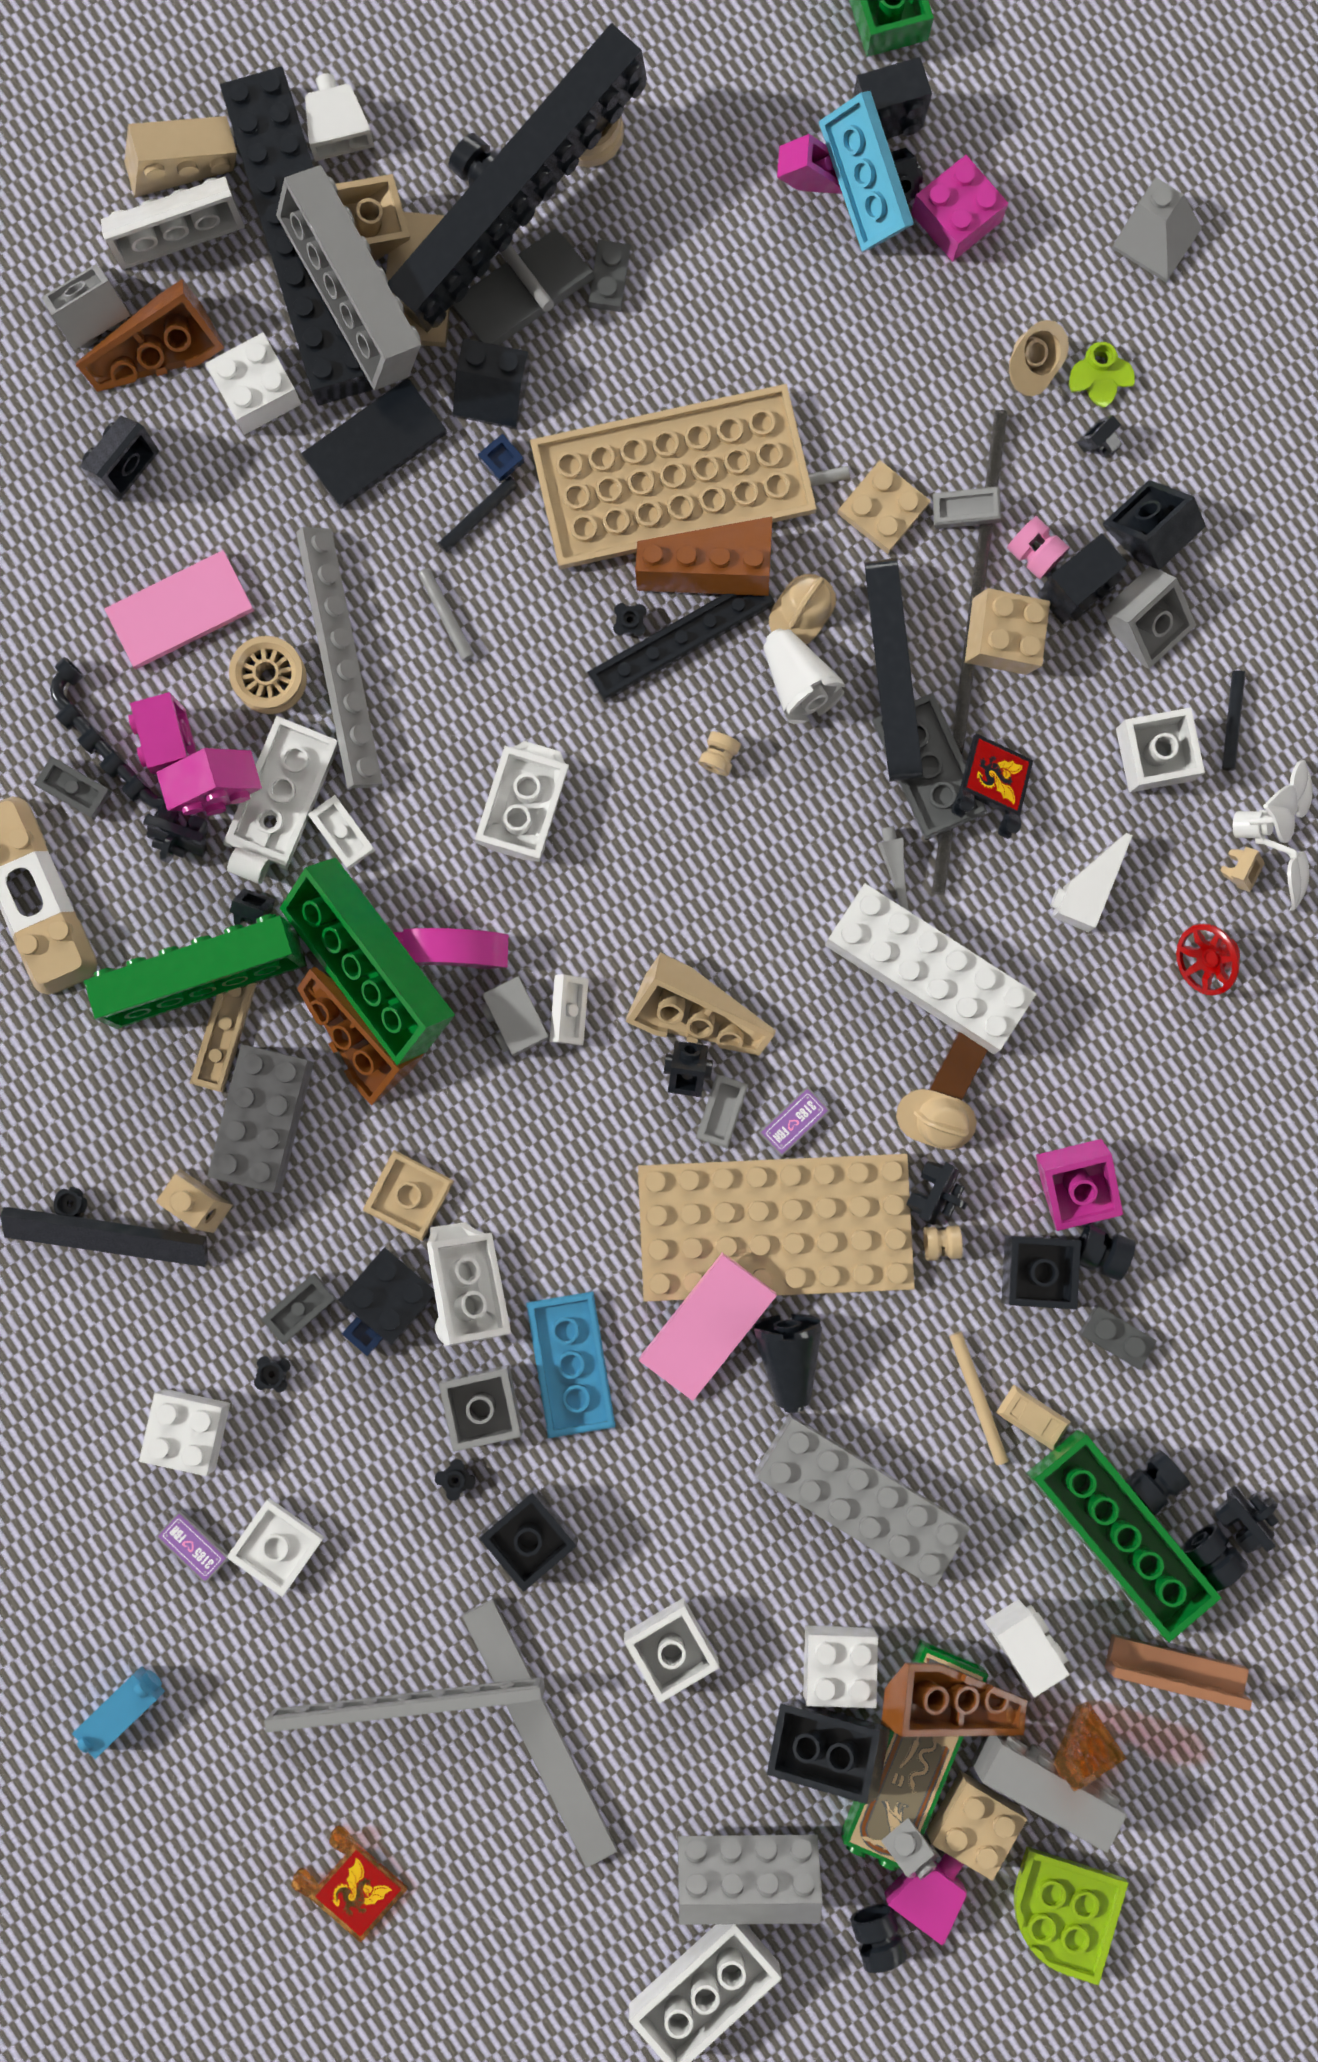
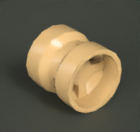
[698,731,741,776]
[923,1225,963,1261]

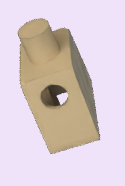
[156,1169,233,1233]

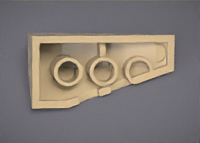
[625,952,776,1056]

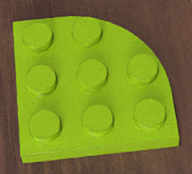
[1013,1846,1129,1986]

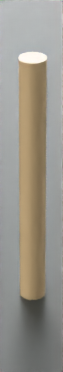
[949,1331,1009,1465]

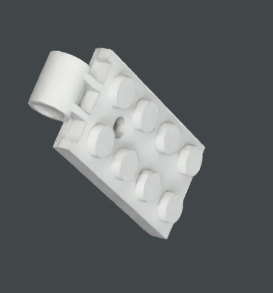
[224,716,339,884]

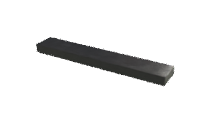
[587,593,775,702]
[0,1207,208,1267]

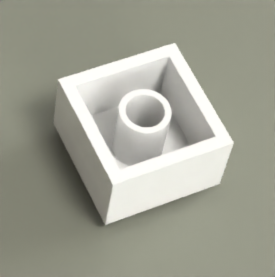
[205,333,301,435]
[1116,707,1205,793]
[139,1389,230,1476]
[624,1597,719,1704]
[984,1599,1070,1698]
[803,1625,878,1708]

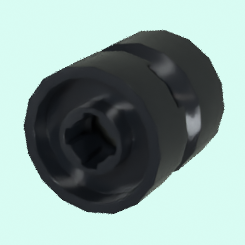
[448,133,498,186]
[1078,1223,1136,1281]
[1125,1450,1191,1516]
[1181,1524,1248,1591]
[850,1903,907,1973]

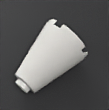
[763,629,845,724]

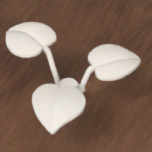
[1233,760,1313,911]

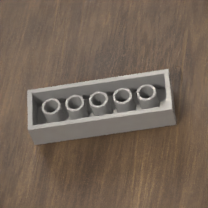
[276,165,421,391]
[754,1413,970,1588]

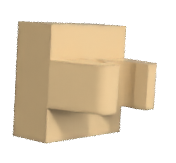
[1221,847,1265,892]

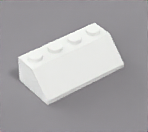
[101,176,245,270]

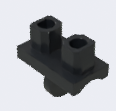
[143,804,208,863]
[906,1161,968,1226]
[1215,1485,1279,1554]

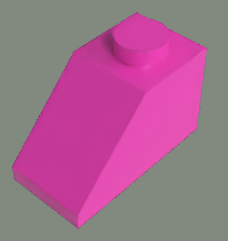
[777,134,842,194]

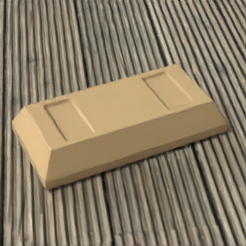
[996,1384,1071,1450]

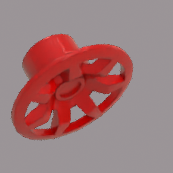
[1176,923,1240,996]

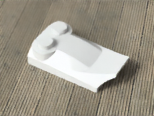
[475,741,569,862]
[427,1222,511,1346]

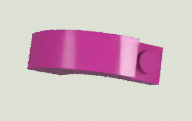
[393,928,509,969]

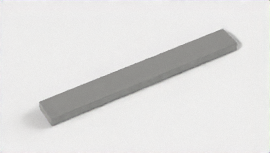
[462,1598,617,1868]
[264,1677,545,1733]

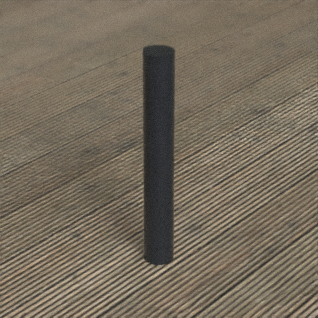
[438,476,518,553]
[1222,670,1246,771]

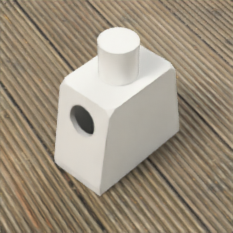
[305,73,375,161]

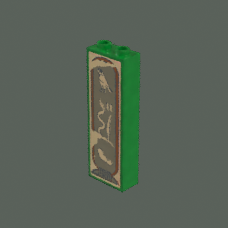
[840,1639,989,1871]

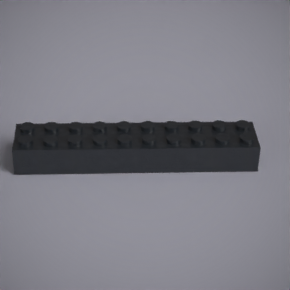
[388,23,647,333]
[219,66,373,406]

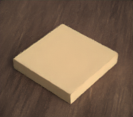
[363,1150,454,1241]

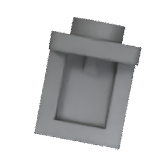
[881,1818,939,1880]

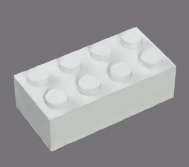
[629,1924,782,2062]

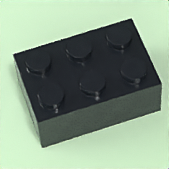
[766,1700,890,1804]

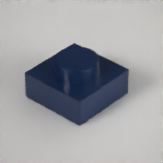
[477,433,525,483]
[342,1317,383,1357]

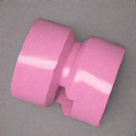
[1007,516,1070,580]

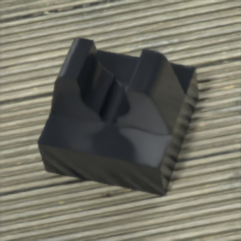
[1076,415,1122,457]
[230,889,275,925]

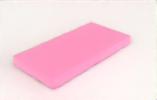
[104,550,255,669]
[639,1252,777,1401]

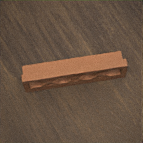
[1105,1634,1252,1711]

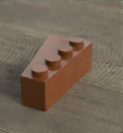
[635,516,772,596]

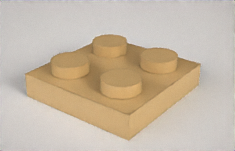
[837,460,931,554]

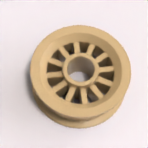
[229,636,307,714]

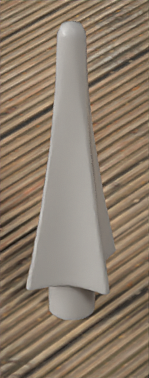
[878,826,909,911]

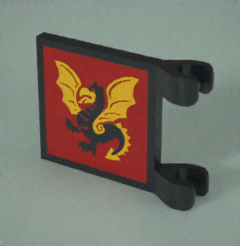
[951,733,1033,839]

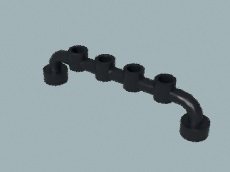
[50,657,166,810]

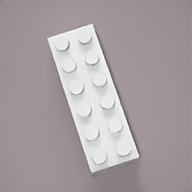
[825,883,1037,1054]

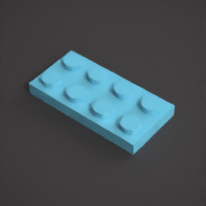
[818,91,914,251]

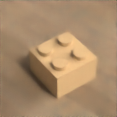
[965,588,1050,675]
[926,1771,1027,1881]

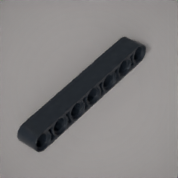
[864,558,923,782]

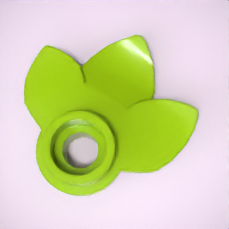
[1069,342,1135,408]

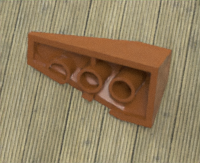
[76,279,225,392]
[297,966,425,1106]
[881,1663,1027,1737]

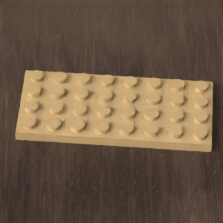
[530,384,816,570]
[638,1154,915,1301]

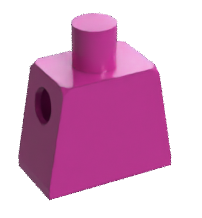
[884,1853,967,1946]

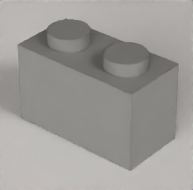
[480,976,550,1056]

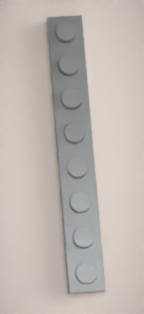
[296,527,383,789]

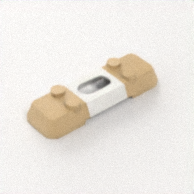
[0,796,97,995]

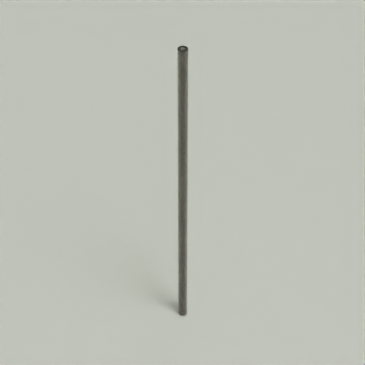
[932,410,1008,895]

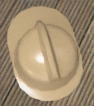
[1009,320,1069,397]
[769,574,836,644]
[896,1089,977,1150]

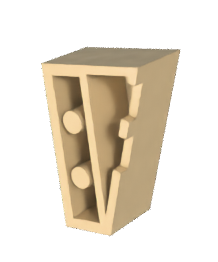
[124,116,237,198]

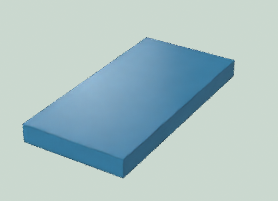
[526,1291,616,1438]

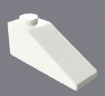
[1050,833,1133,932]

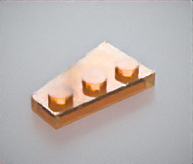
[1053,1701,1127,1792]

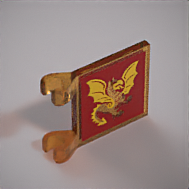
[291,1825,408,1943]

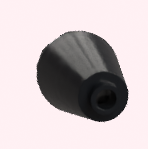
[753,1314,822,1413]

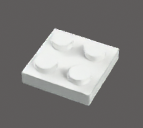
[226,1498,325,1597]

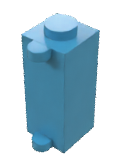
[72,1666,165,1759]

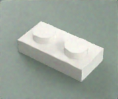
[308,795,376,870]
[549,974,589,1045]

